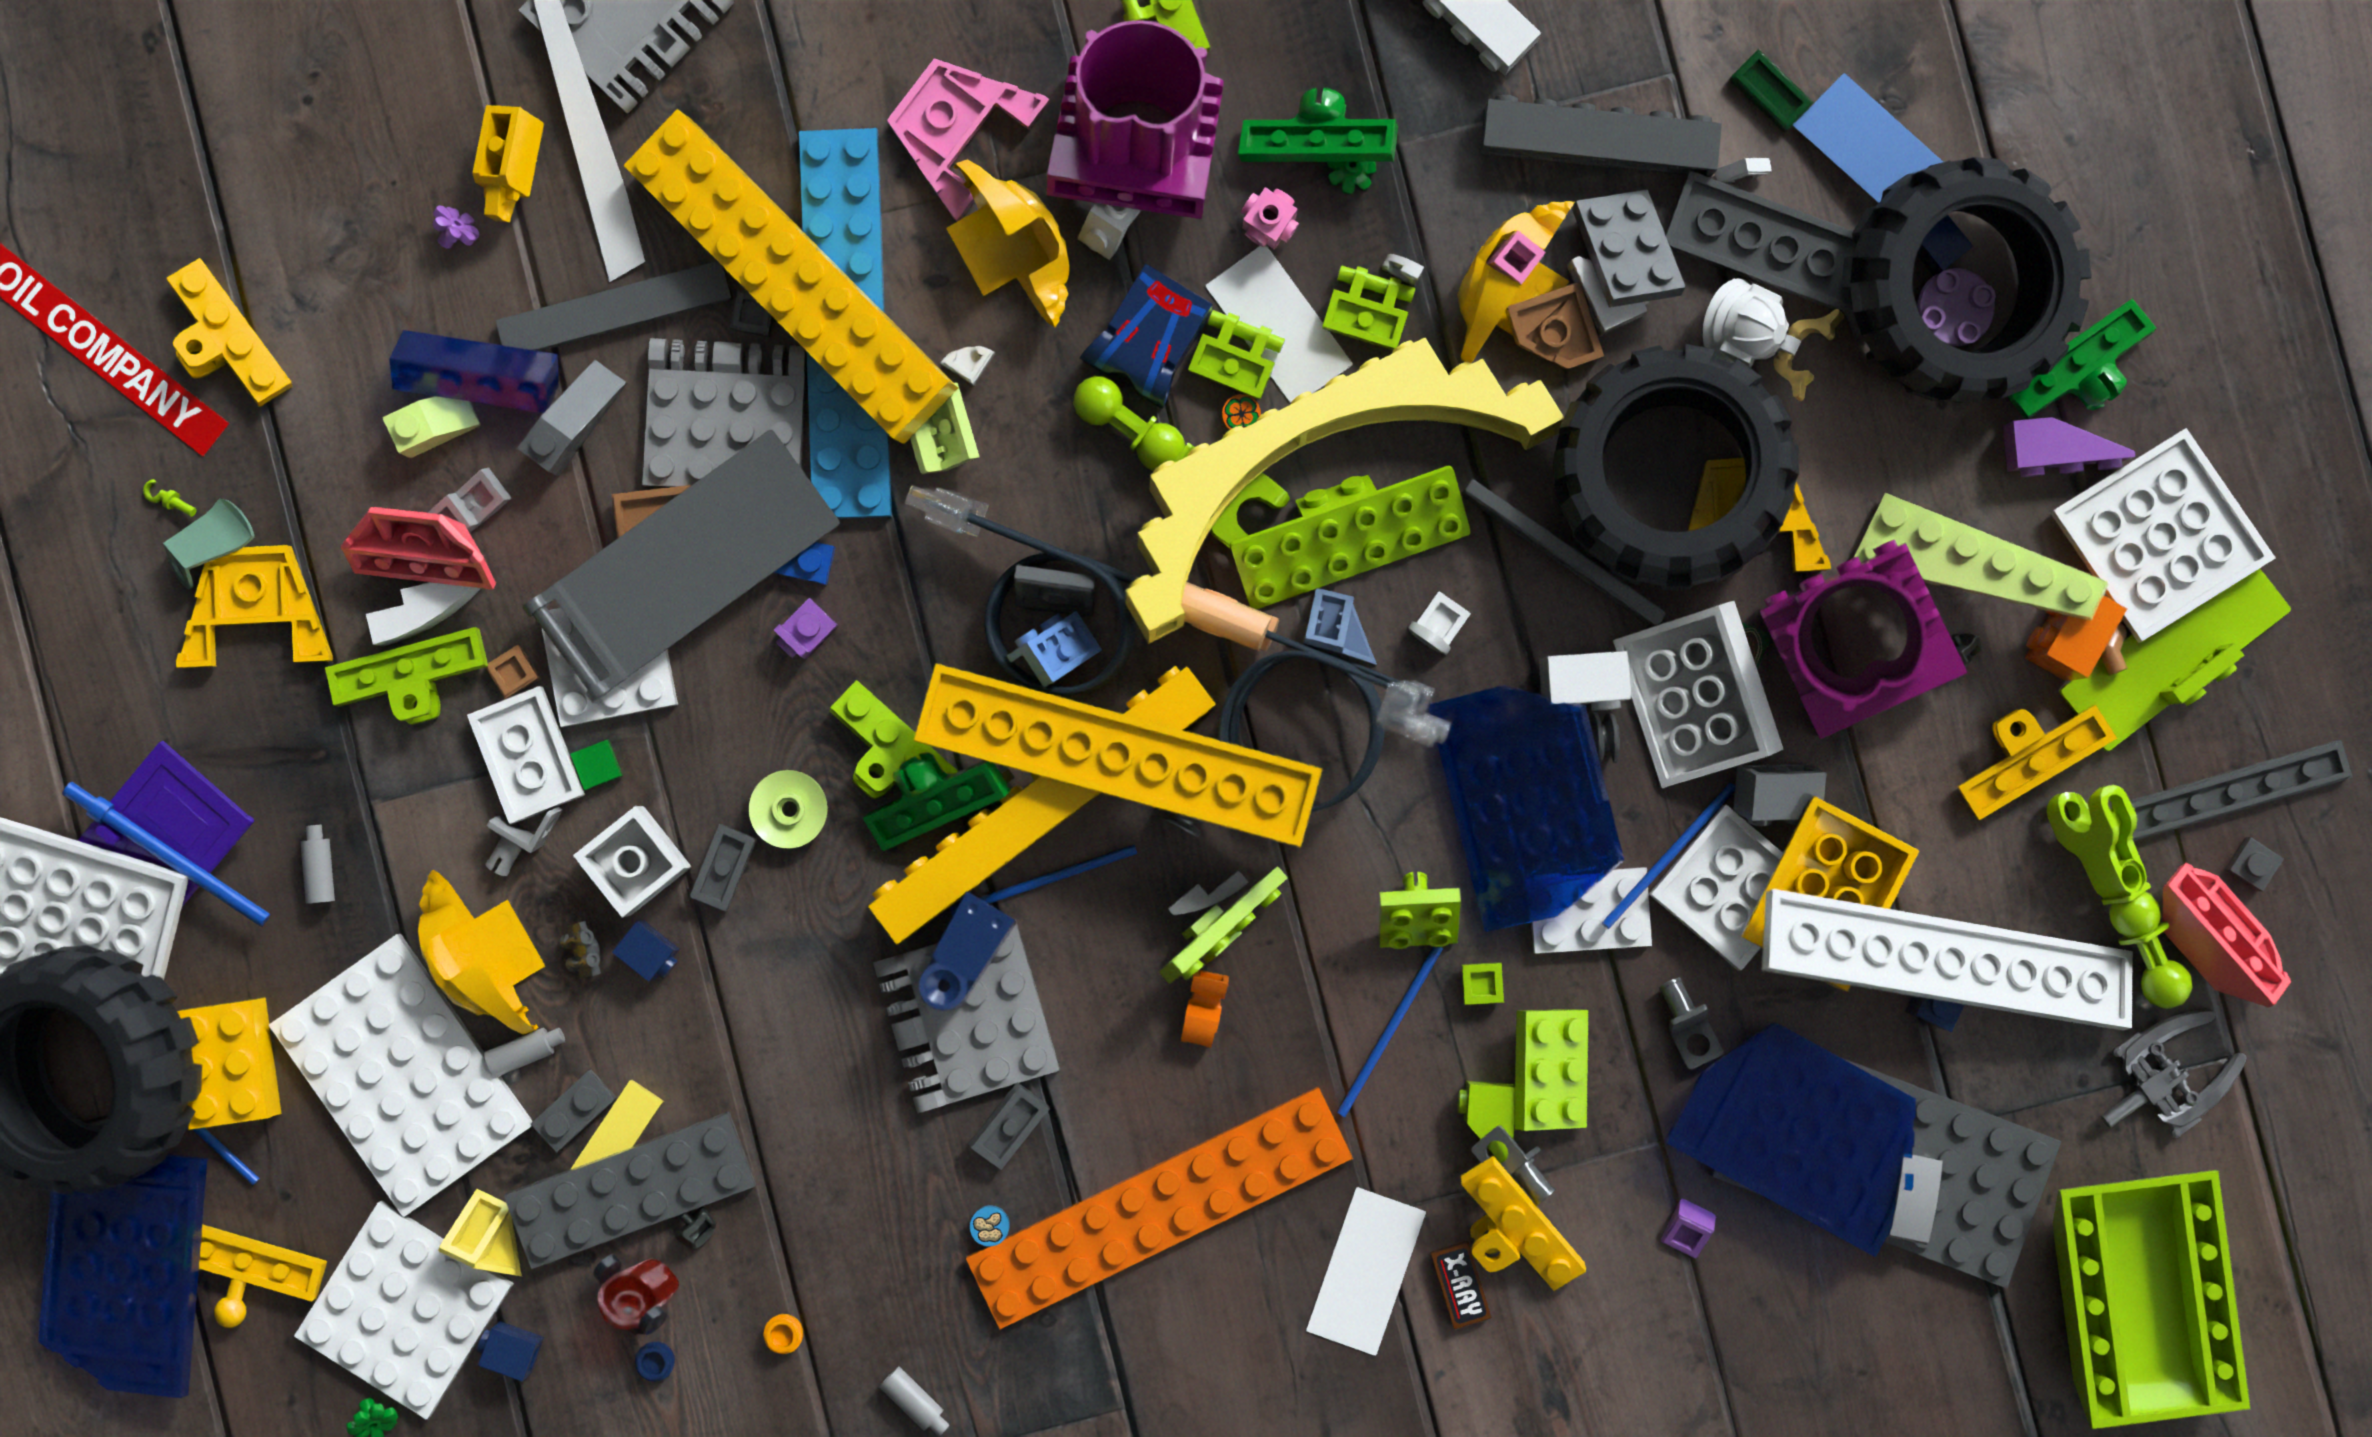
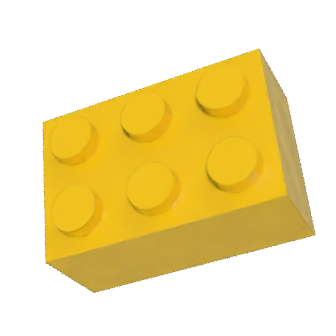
[177,997,281,1130]

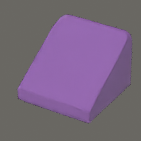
[1661,1199,1716,1259]

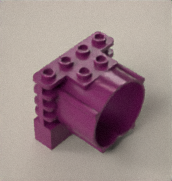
[1047,20,1224,219]
[1760,539,1968,739]

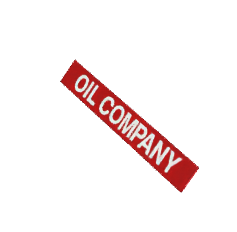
[0,243,230,457]

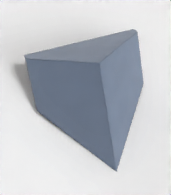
[1302,588,1377,665]

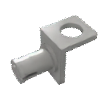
[485,807,563,876]

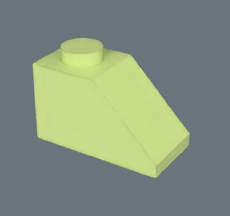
[382,390,481,458]

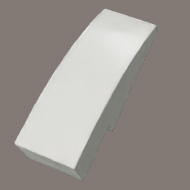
[366,582,481,647]

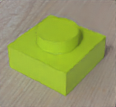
[1461,962,1504,1005]

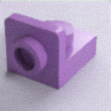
[774,598,838,659]

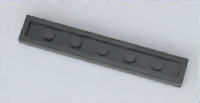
[495,261,733,359]
[1462,479,1667,627]
[2130,740,2353,841]

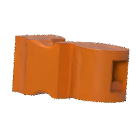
[1181,970,1229,1048]

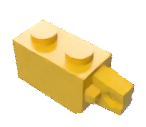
[472,105,544,222]

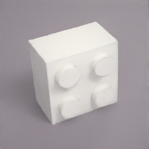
[1539,651,1631,714]
[573,806,692,917]

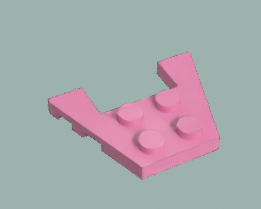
[887,58,1050,222]

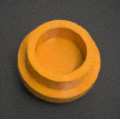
[763,1314,803,1354]

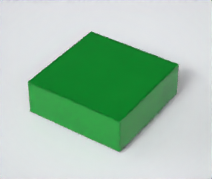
[570,740,623,790]

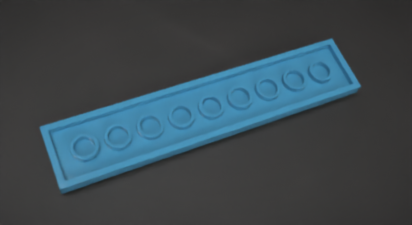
[799,128,892,519]

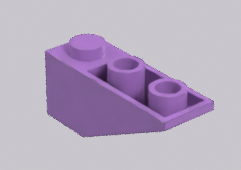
[2003,417,2135,477]

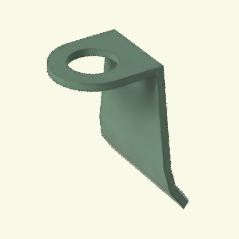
[163,498,255,589]

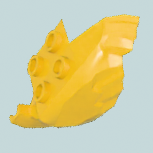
[946,159,1069,327]
[1457,201,1574,364]
[418,870,545,1035]

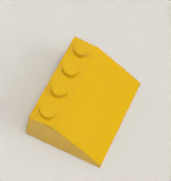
[1741,796,1920,992]

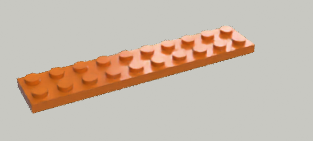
[966,1086,1353,1329]

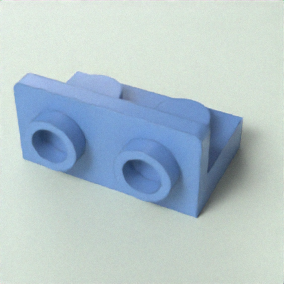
[1007,611,1102,688]

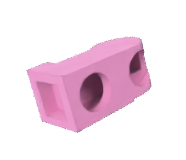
[1486,230,1546,284]

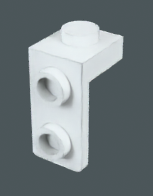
[1077,203,1142,260]

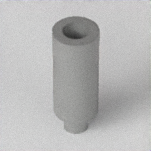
[300,825,335,904]
[484,1027,565,1078]
[879,1366,949,1436]

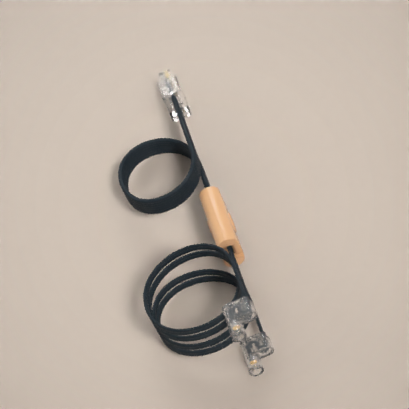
[905,485,1452,813]

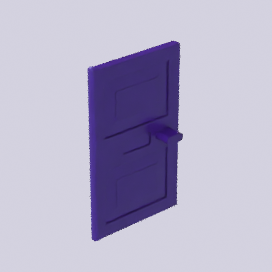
[77,741,254,907]

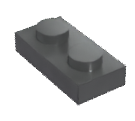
[690,824,757,912]
[531,1069,617,1153]
[968,1082,1050,1170]

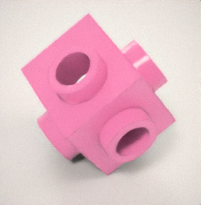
[1241,187,1299,250]

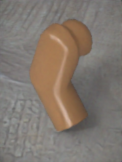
[2101,622,2128,676]

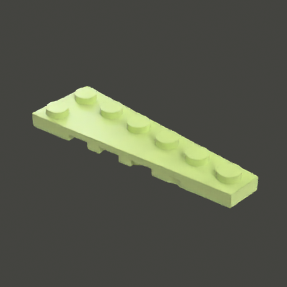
[1854,493,2108,621]

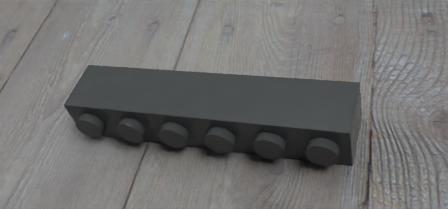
[1480,95,1722,178]

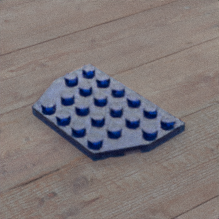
[1428,685,1624,932]
[1664,1022,1916,1257]
[38,1154,208,1398]

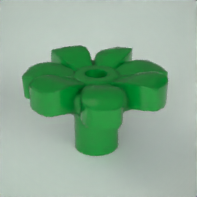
[1327,162,1376,194]
[346,1398,398,1437]

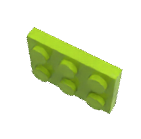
[1515,1009,1588,1131]

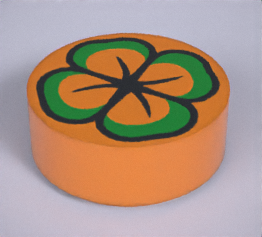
[1222,394,1261,430]

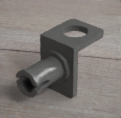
[1659,977,1724,1070]
[1471,1125,1556,1206]

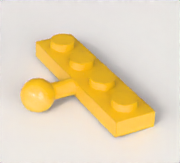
[162,1217,327,1328]

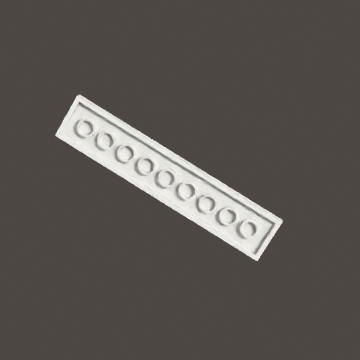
[1762,889,2133,1031]

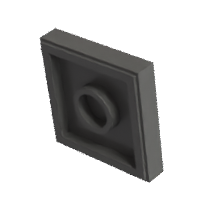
[1014,565,1095,617]

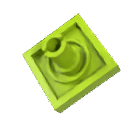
[1378,872,1461,949]

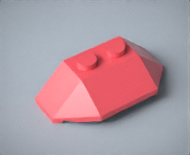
[341,507,496,590]
[2163,863,2291,1007]

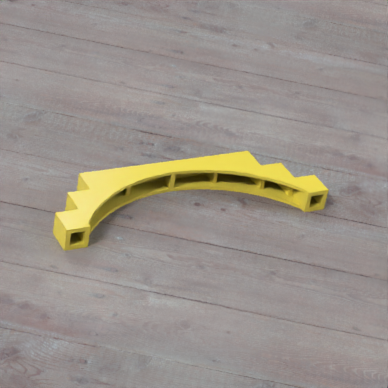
[1126,338,1564,643]

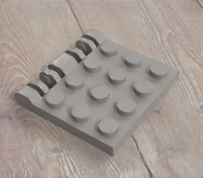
[519,0,735,114]
[642,338,807,488]
[873,921,1060,1113]

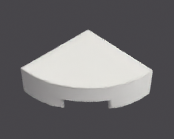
[1715,158,1772,184]
[1381,254,1424,286]
[941,346,995,386]

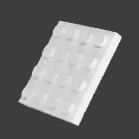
[2051,428,2275,643]
[294,1200,514,1420]

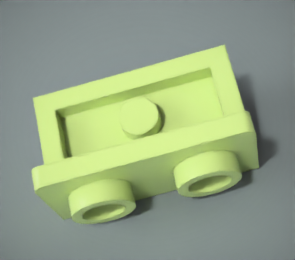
[910,383,979,474]

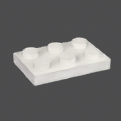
[467,686,585,824]
[1528,867,1652,953]

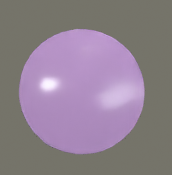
[1917,268,1996,347]

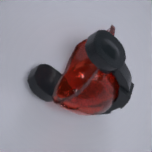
[593,1254,679,1336]

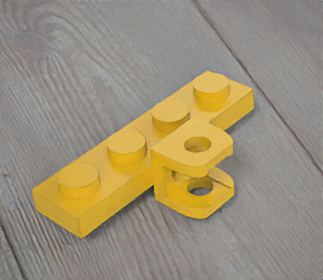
[166,258,292,407]
[1957,705,2117,820]
[1461,1156,1586,1291]

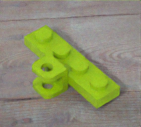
[325,627,488,725]
[829,680,959,800]
[1159,866,1288,984]

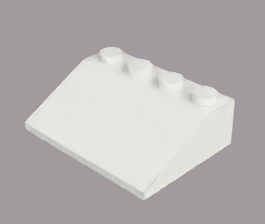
[1613,601,1783,788]

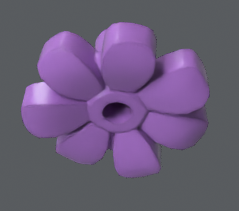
[432,205,480,249]

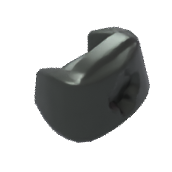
[1951,633,1982,668]
[674,1207,716,1249]

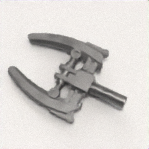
[2100,1009,2246,1138]

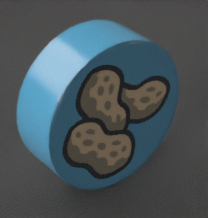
[970,1205,1010,1246]

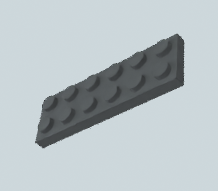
[1665,171,1857,314]
[504,1111,756,1269]

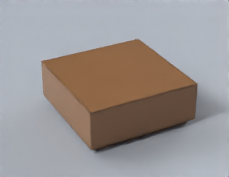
[485,645,541,699]

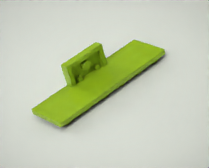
[1230,466,1471,610]
[2059,568,2291,751]

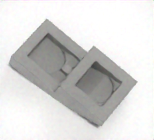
[428,467,512,533]
[1168,870,1249,915]
[1887,1153,1943,1245]

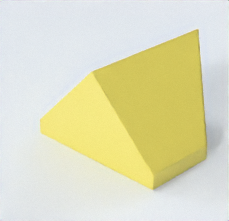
[438,1189,522,1277]

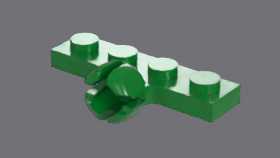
[1238,88,1398,162]
[2007,298,2157,420]
[863,752,1011,851]

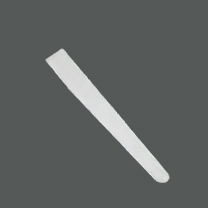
[534,0,645,282]

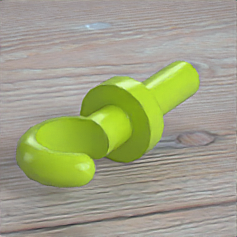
[143,479,197,517]

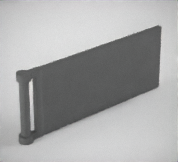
[522,430,840,703]

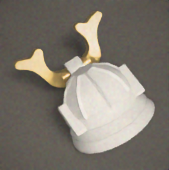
[1703,279,1844,401]

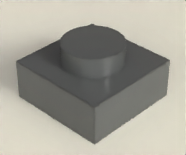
[2225,837,2284,891]

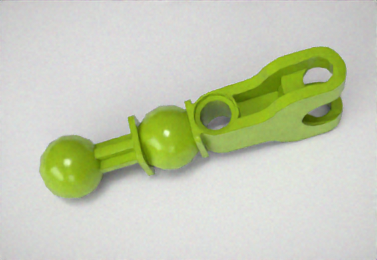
[1073,376,1290,549]
[2047,785,2192,1009]

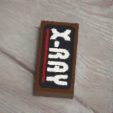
[1430,1241,1492,1329]

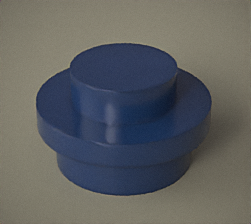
[635,1341,675,1382]

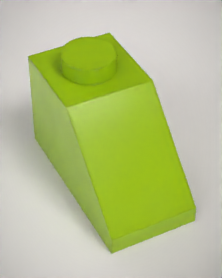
[1457,1081,1515,1163]

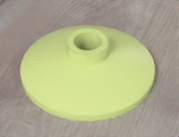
[749,770,828,848]

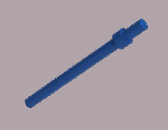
[62,782,271,927]

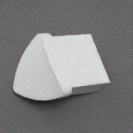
[1408,591,1471,655]

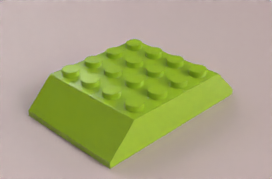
[2052,1170,2250,1429]

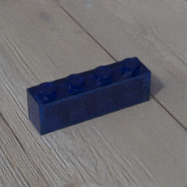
[389,330,559,413]

